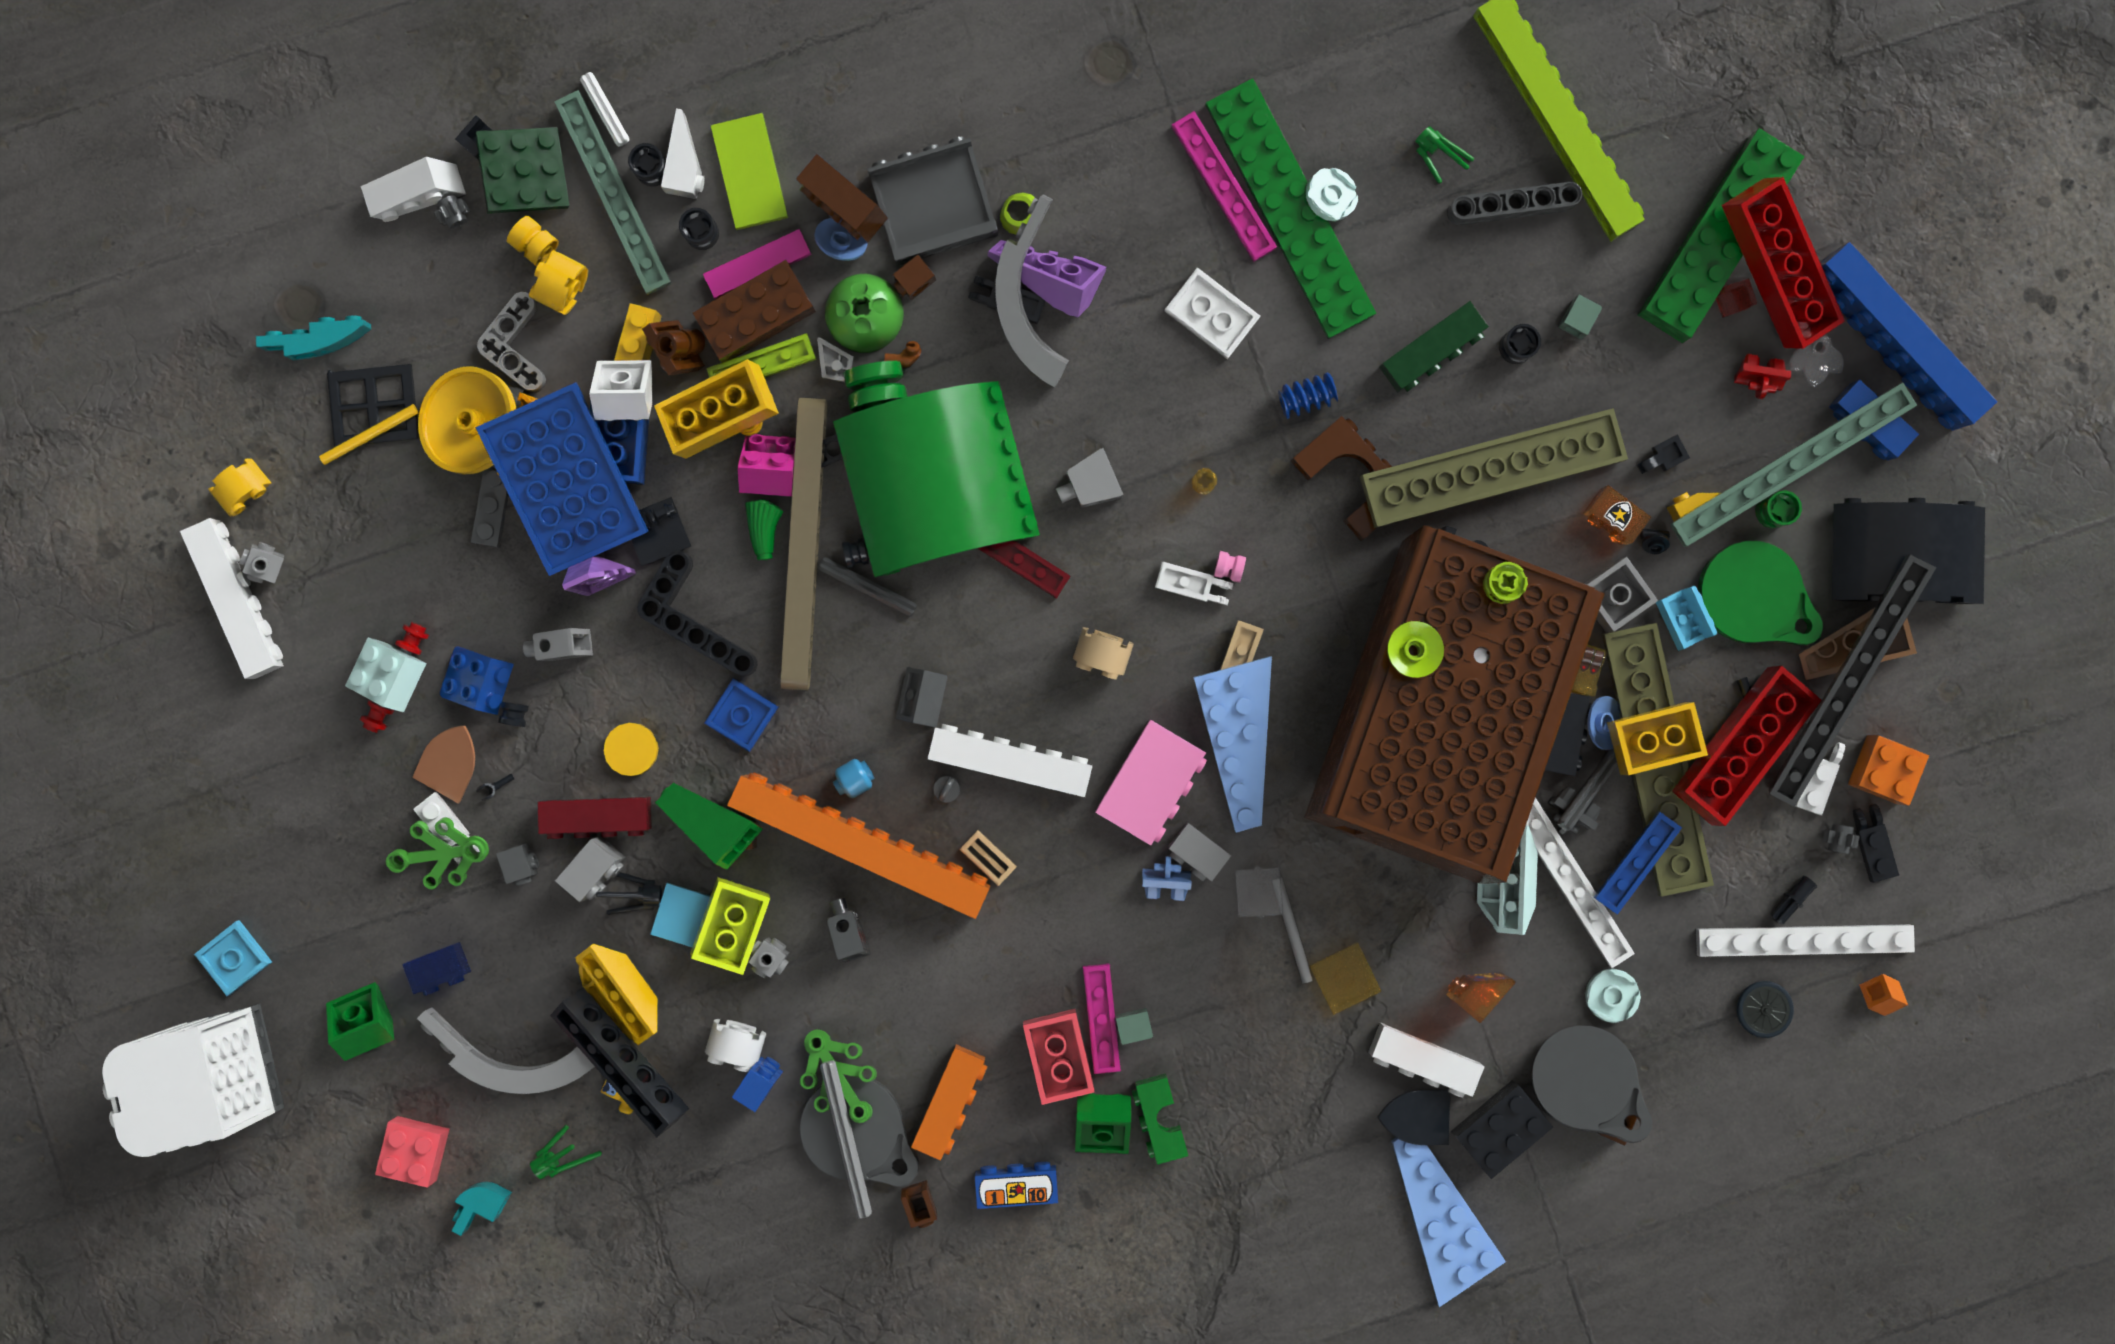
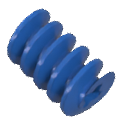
[1278,372,1338,419]

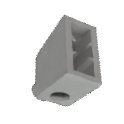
[1056,448,1123,508]
[523,628,593,661]

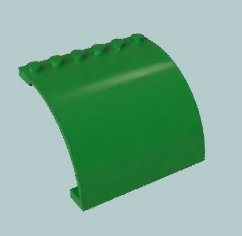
[833,381,1040,577]

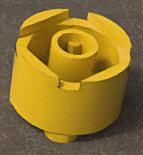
[529,250,588,315]

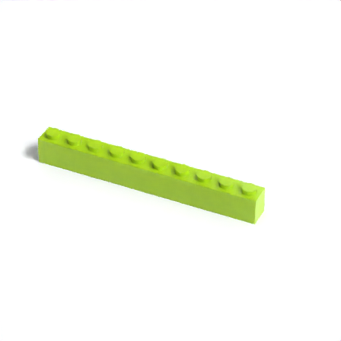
[1473,0,1645,242]

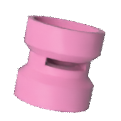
[1214,551,1246,583]

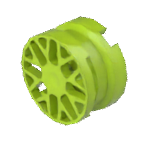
[1483,562,1528,604]

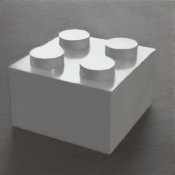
[1584,557,1658,633]
[555,837,626,902]

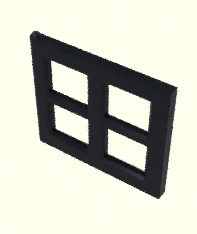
[327,364,419,447]

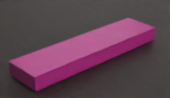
[703,229,812,300]
[1083,963,1121,1074]

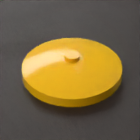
[418,366,516,474]

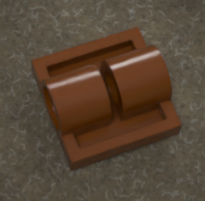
[642,320,705,376]

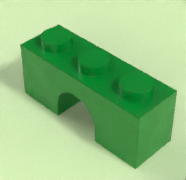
[1132,1073,1188,1165]

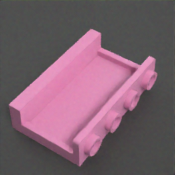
[1095,720,1207,845]

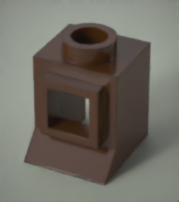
[901,1180,937,1228]

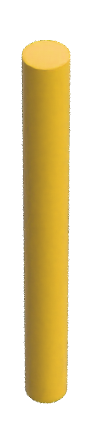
[319,404,419,465]

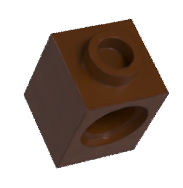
[893,255,936,300]

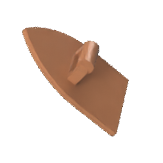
[412,726,475,804]

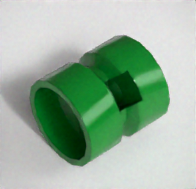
[1755,490,1802,528]

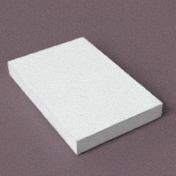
[1164,268,1260,360]

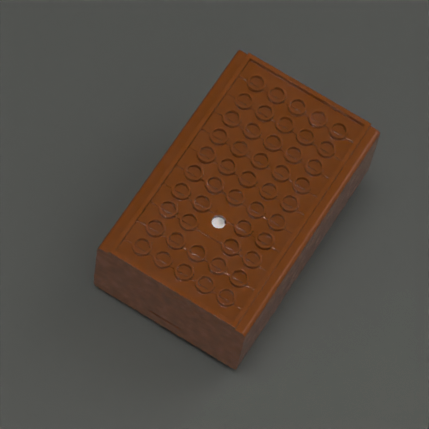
[1304,525,1605,884]

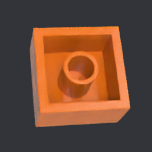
[1848,735,1929,806]

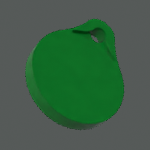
[1698,541,1823,645]

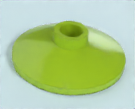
[1387,621,1444,678]

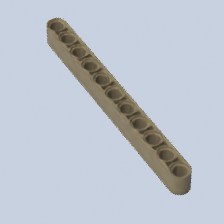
[781,398,827,691]

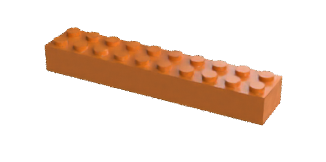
[727,772,991,919]

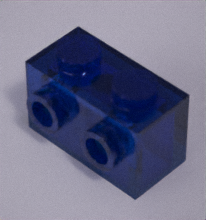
[402,942,471,996]

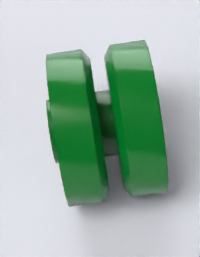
[843,361,908,412]

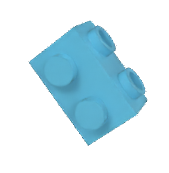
[1656,586,1717,651]

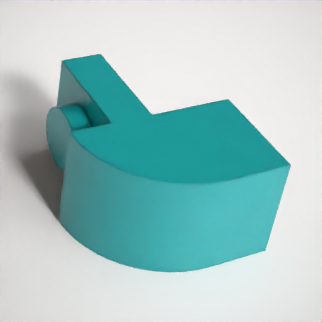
[452,1182,512,1236]

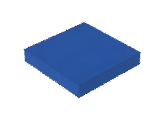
[704,678,779,752]

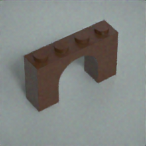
[1291,416,1392,541]

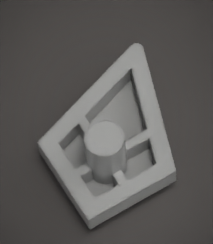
[817,338,854,383]

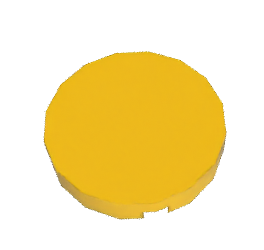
[603,723,659,776]

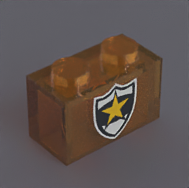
[1583,485,1651,545]

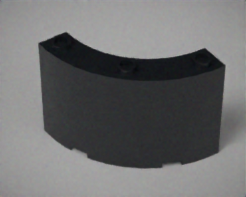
[1832,498,1985,605]

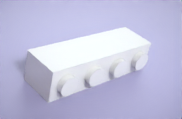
[1368,1023,1484,1098]

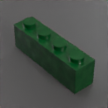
[1379,301,1489,393]

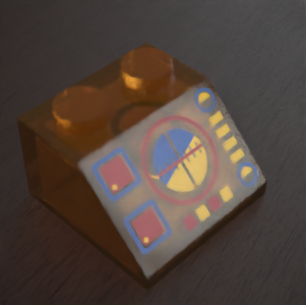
[1446,972,1516,1023]

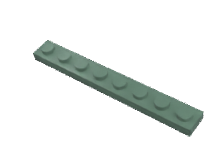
[554,90,672,295]

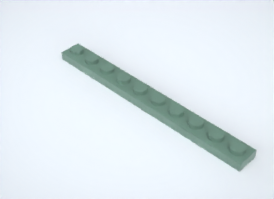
[1670,383,1917,547]

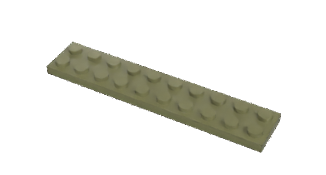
[1360,408,1628,528]
[1602,623,1714,897]

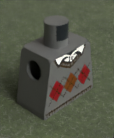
[827,898,871,963]

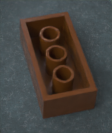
[693,260,816,363]

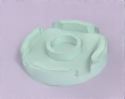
[1306,168,1358,221]
[1585,968,1641,1023]

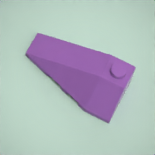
[988,240,1106,317]
[562,555,636,596]

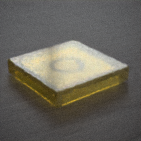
[1309,942,1382,1015]

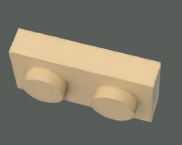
[1220,620,1264,670]

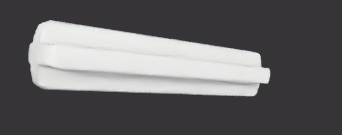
[580,72,629,147]

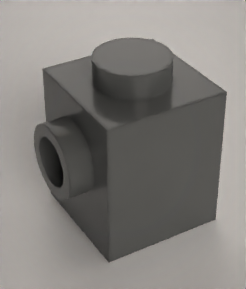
[496,843,539,886]

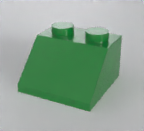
[326,982,394,1061]
[1075,1093,1131,1154]

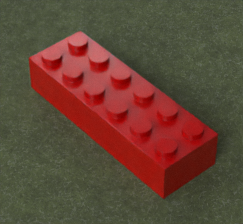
[1722,177,1845,349]
[1672,666,1822,826]

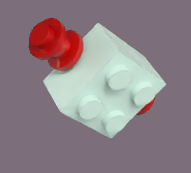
[345,622,429,733]

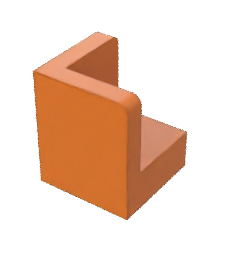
[1859,974,1908,1016]

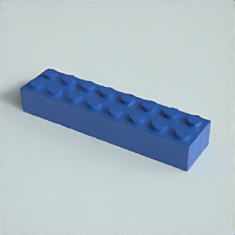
[1820,242,1997,431]

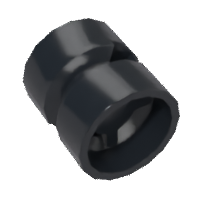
[628,143,666,187]
[679,208,719,250]
[1499,324,1541,364]

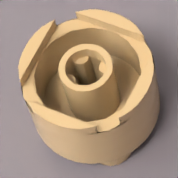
[1073,627,1134,679]

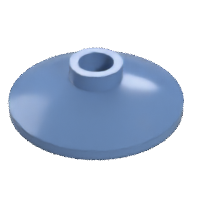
[814,218,867,261]
[1588,696,1620,750]

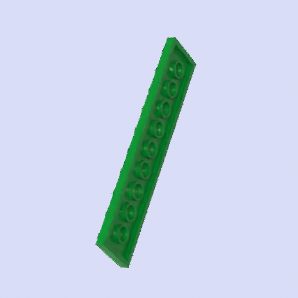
[1205,78,1376,339]

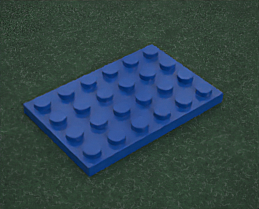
[475,382,648,576]

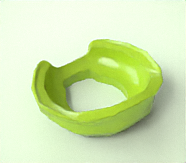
[1000,193,1035,235]

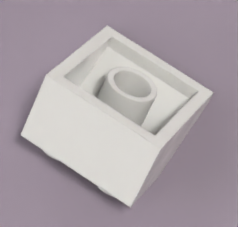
[589,360,652,421]

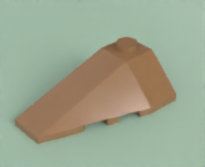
[1799,608,1917,680]

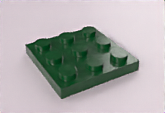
[475,127,570,214]

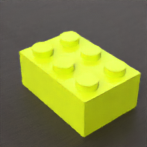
[690,877,770,975]

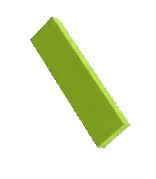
[706,333,817,378]

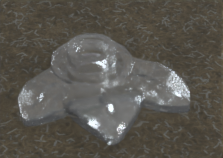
[1790,335,1844,387]

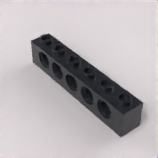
[550,987,689,1138]

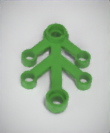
[386,817,489,889]
[800,1030,877,1123]

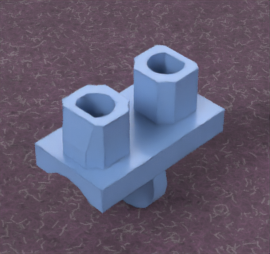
[1142,856,1192,901]

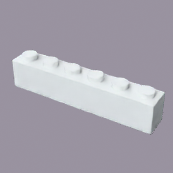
[180,518,284,679]
[928,724,1092,797]

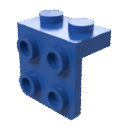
[440,646,514,715]

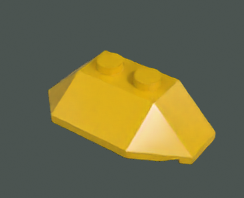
[575,944,658,1045]

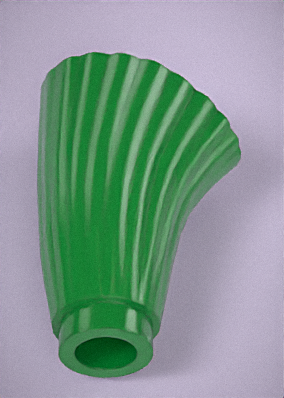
[745,500,784,561]

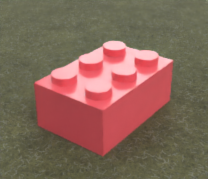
[1023,1009,1095,1105]

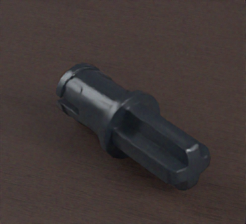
[1771,875,1818,925]

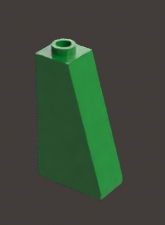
[655,783,763,870]

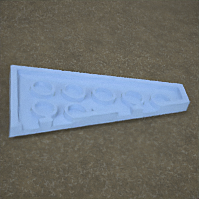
[1193,656,1272,832]
[1391,1138,1506,1307]

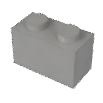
[1168,822,1231,881]

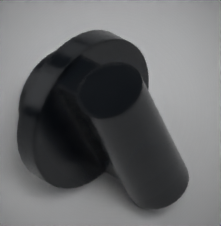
[1640,528,1670,554]

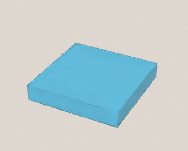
[650,883,710,947]
[194,920,272,996]

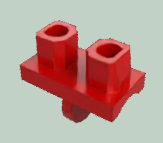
[1734,354,1791,399]

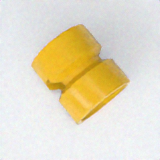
[507,216,559,267]

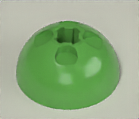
[825,274,904,353]

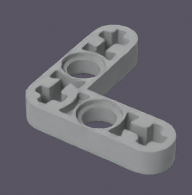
[477,292,546,392]

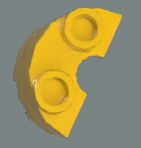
[208,459,271,517]

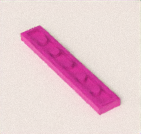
[1171,111,1277,262]

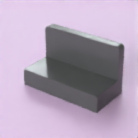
[896,667,947,727]

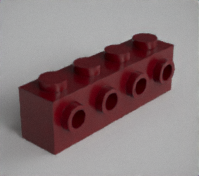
[538,797,652,839]

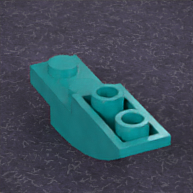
[256,316,371,360]

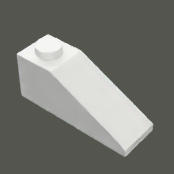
[661,108,704,199]

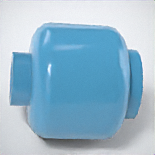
[833,759,875,798]

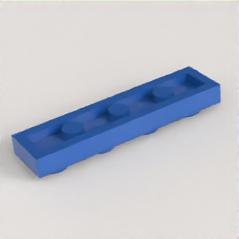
[1594,811,1682,915]

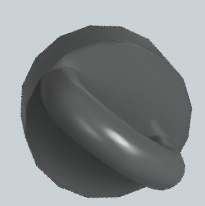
[933,776,960,803]

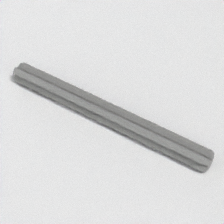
[820,1060,872,1218]

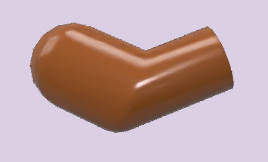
[884,341,921,368]

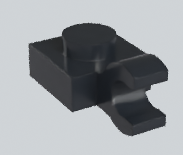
[1637,434,1690,474]

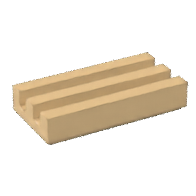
[960,830,1017,886]

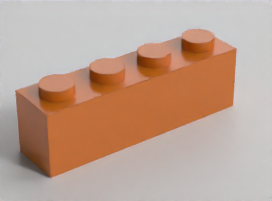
[911,1044,988,1161]

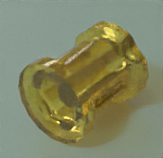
[1192,468,1217,495]

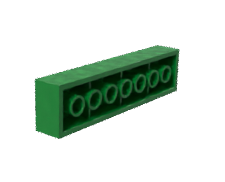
[1637,128,1805,343]

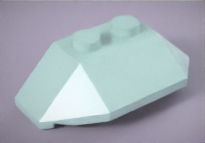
[1477,826,1538,935]

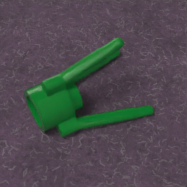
[1415,126,1474,184]
[530,1125,602,1180]

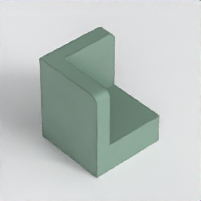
[1558,294,1602,340]
[1115,1008,1153,1045]

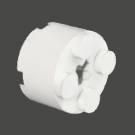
[705,1019,766,1072]

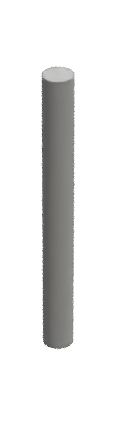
[1272,877,1313,983]

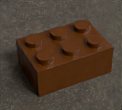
[796,154,888,242]

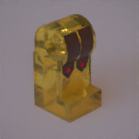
[1572,644,1606,697]

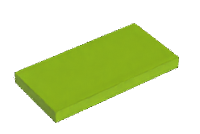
[711,113,788,230]

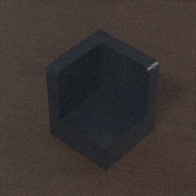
[455,115,493,160]

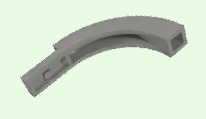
[996,194,1069,388]
[417,1007,595,1094]

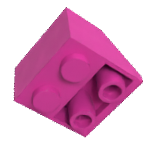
[738,434,796,496]

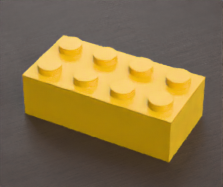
[654,359,779,459]

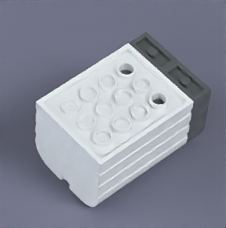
[102,1004,285,1157]

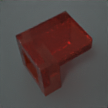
[1716,278,1757,318]

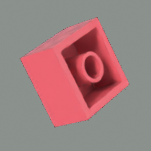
[375,1116,450,1188]

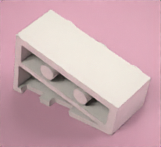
[361,157,466,222]

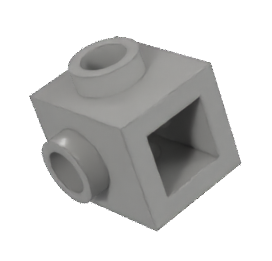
[239,542,284,583]
[748,937,790,978]

